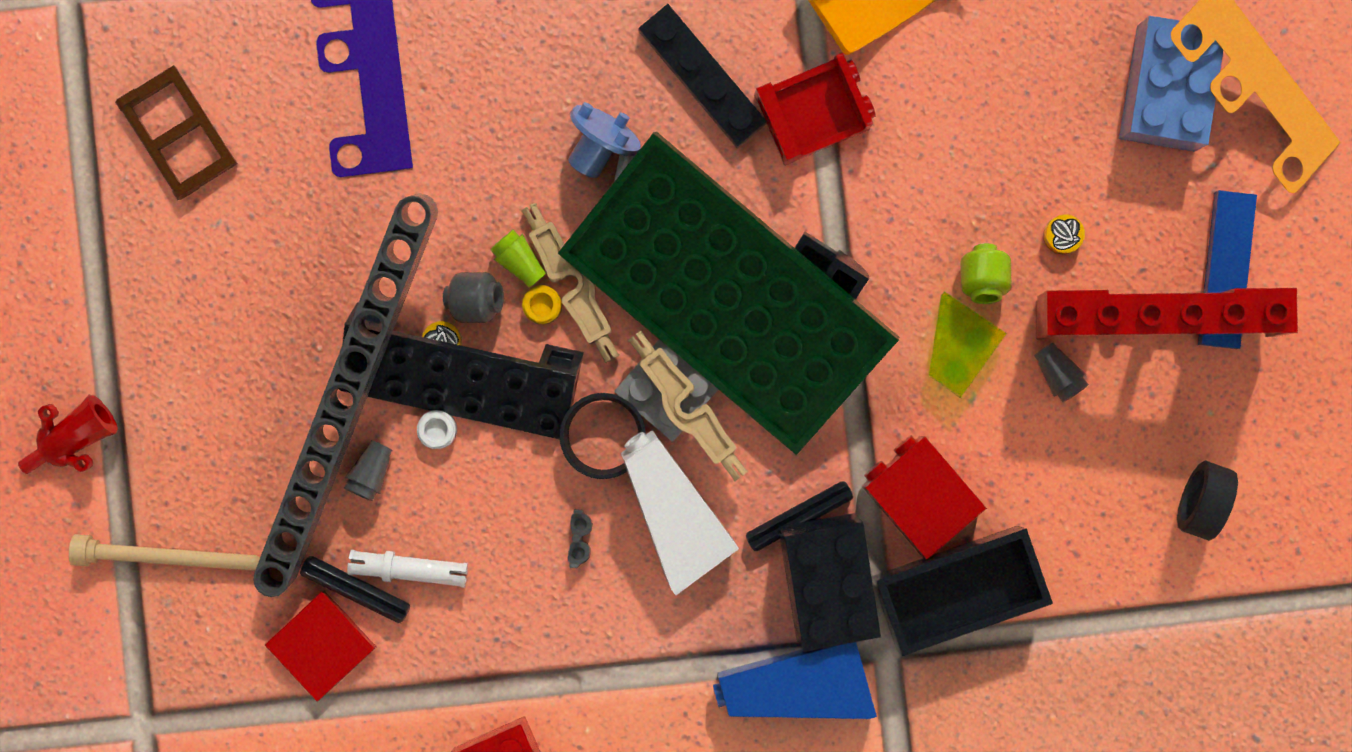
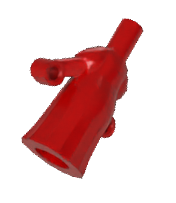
[18,394,118,474]

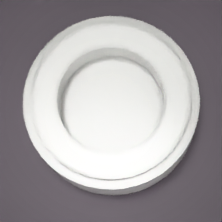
[417,410,457,449]

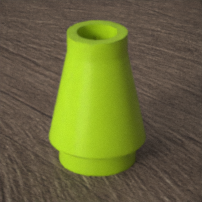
[490,229,546,288]

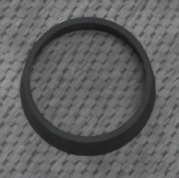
[560,393,646,479]

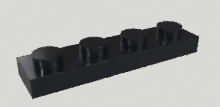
[638,4,767,148]

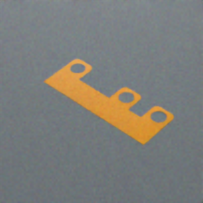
[1171,0,1341,193]

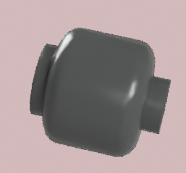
[443,272,504,323]

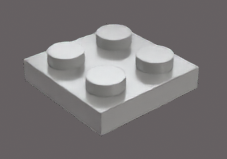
[614,339,718,442]

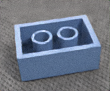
[1119,16,1224,152]

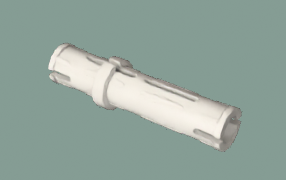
[347,550,468,588]

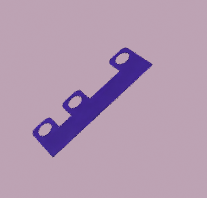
[311,0,413,177]

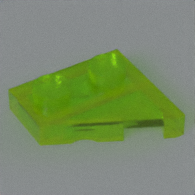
[929,291,1007,398]

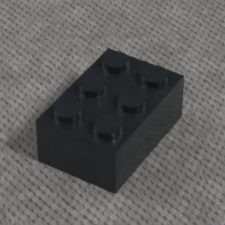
[778,513,881,652]

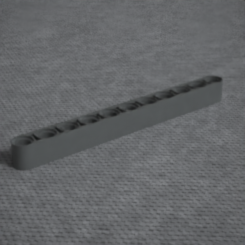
[253,194,438,597]

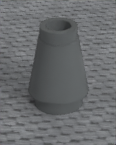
[1034,343,1089,402]
[344,440,392,501]

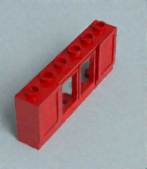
[1036,288,1298,339]

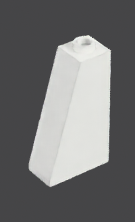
[621,430,739,595]

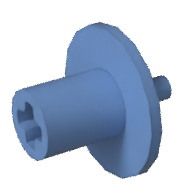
[568,102,641,178]

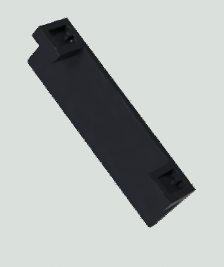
[338,302,584,439]

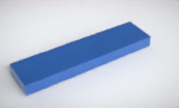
[1198,190,1257,349]

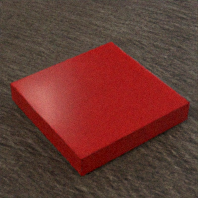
[265,590,377,702]

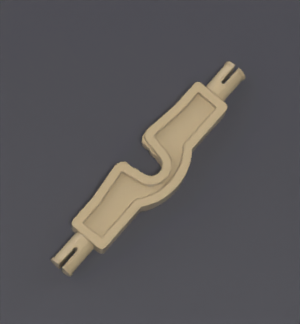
[522,203,619,363]
[628,331,748,482]

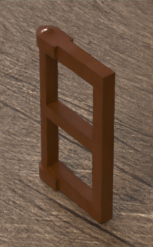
[115,65,238,200]

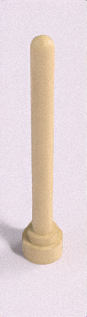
[69,534,260,571]

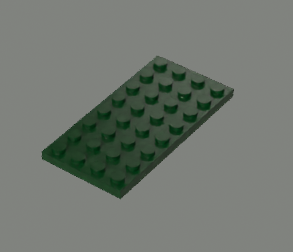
[558,131,900,455]

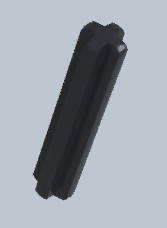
[746,481,853,551]
[300,556,410,623]

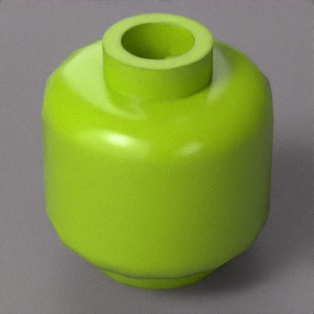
[960,243,1012,304]

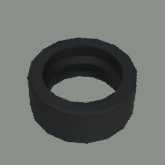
[1177,460,1238,541]

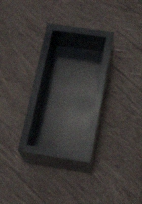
[872,525,1053,656]

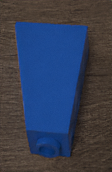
[713,642,877,719]

